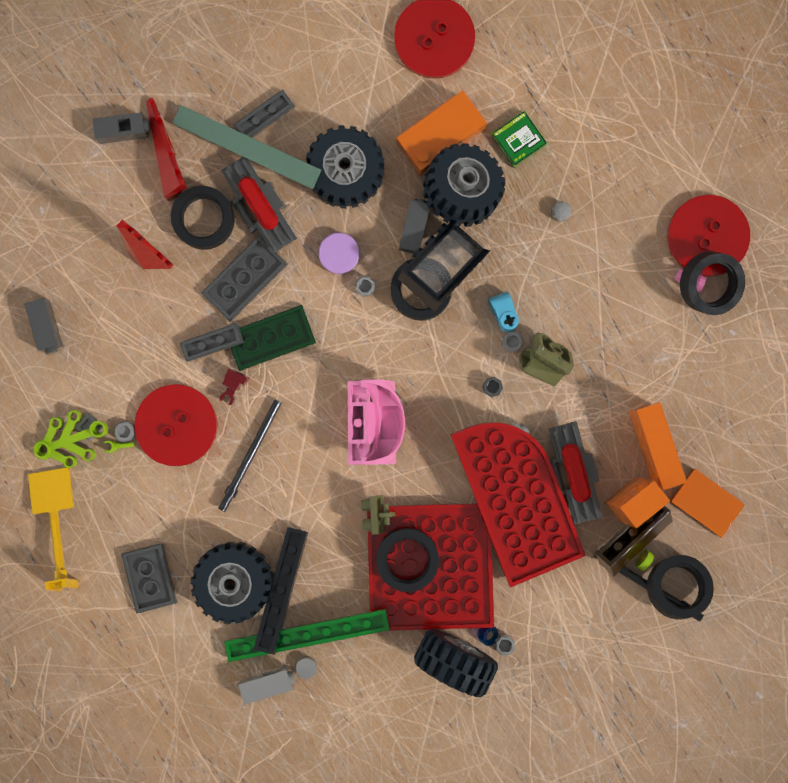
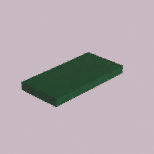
[231,305,316,371]

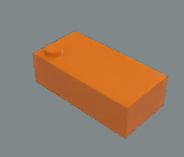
[396,90,487,176]
[628,402,687,490]
[604,477,670,528]

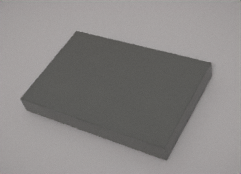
[121,543,177,614]

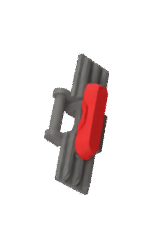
[221,157,297,253]
[548,421,602,524]

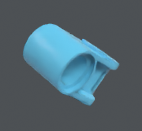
[488,291,519,333]

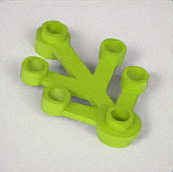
[33,410,108,468]

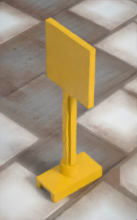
[28,468,79,592]

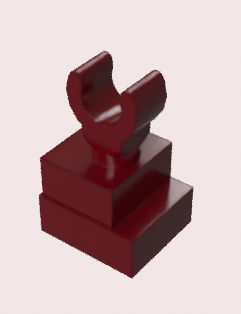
[220,369,250,405]

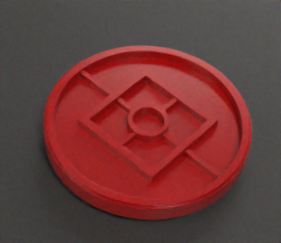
[394,0,475,78]
[667,195,750,277]
[135,384,218,466]

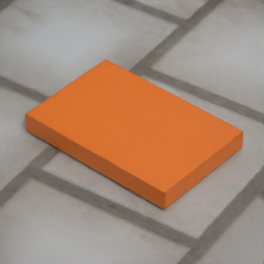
[670,468,745,538]

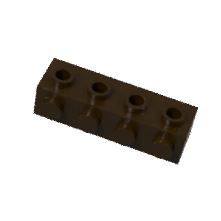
[596,506,673,577]

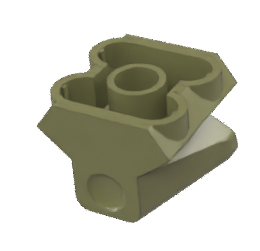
[519,332,574,387]

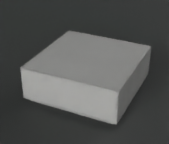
[74,412,103,441]

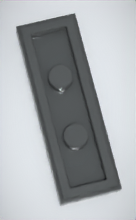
[234,89,295,138]
[180,323,244,362]

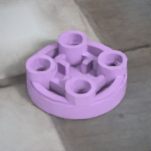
[319,233,360,274]

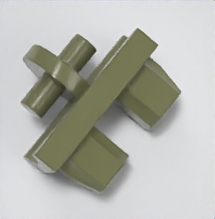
[361,495,395,534]

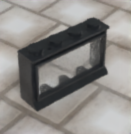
[397,222,491,312]

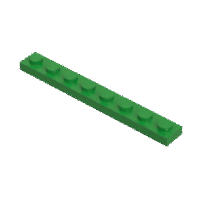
[224,608,390,662]

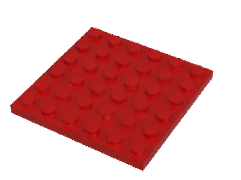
[367,503,494,631]

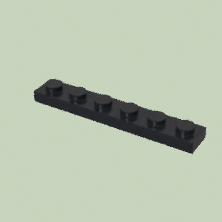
[254,527,308,655]

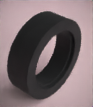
[171,186,235,250]
[680,251,745,315]
[391,258,452,321]
[376,527,439,592]
[647,555,714,620]

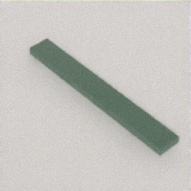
[172,105,321,189]

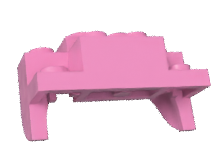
[348,380,405,465]

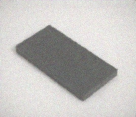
[201,235,288,322]

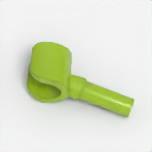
[103,440,134,453]

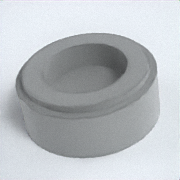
[502,332,523,352]
[114,421,135,442]
[296,657,317,679]

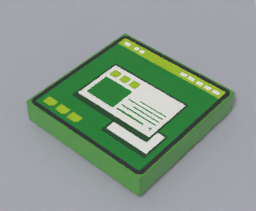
[491,110,548,168]

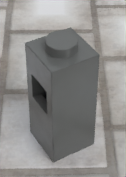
[93,112,150,144]
[399,198,430,254]
[24,298,63,354]

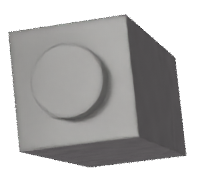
[238,666,296,705]

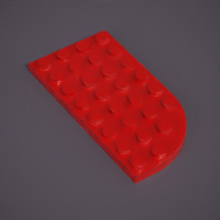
[450,422,586,588]

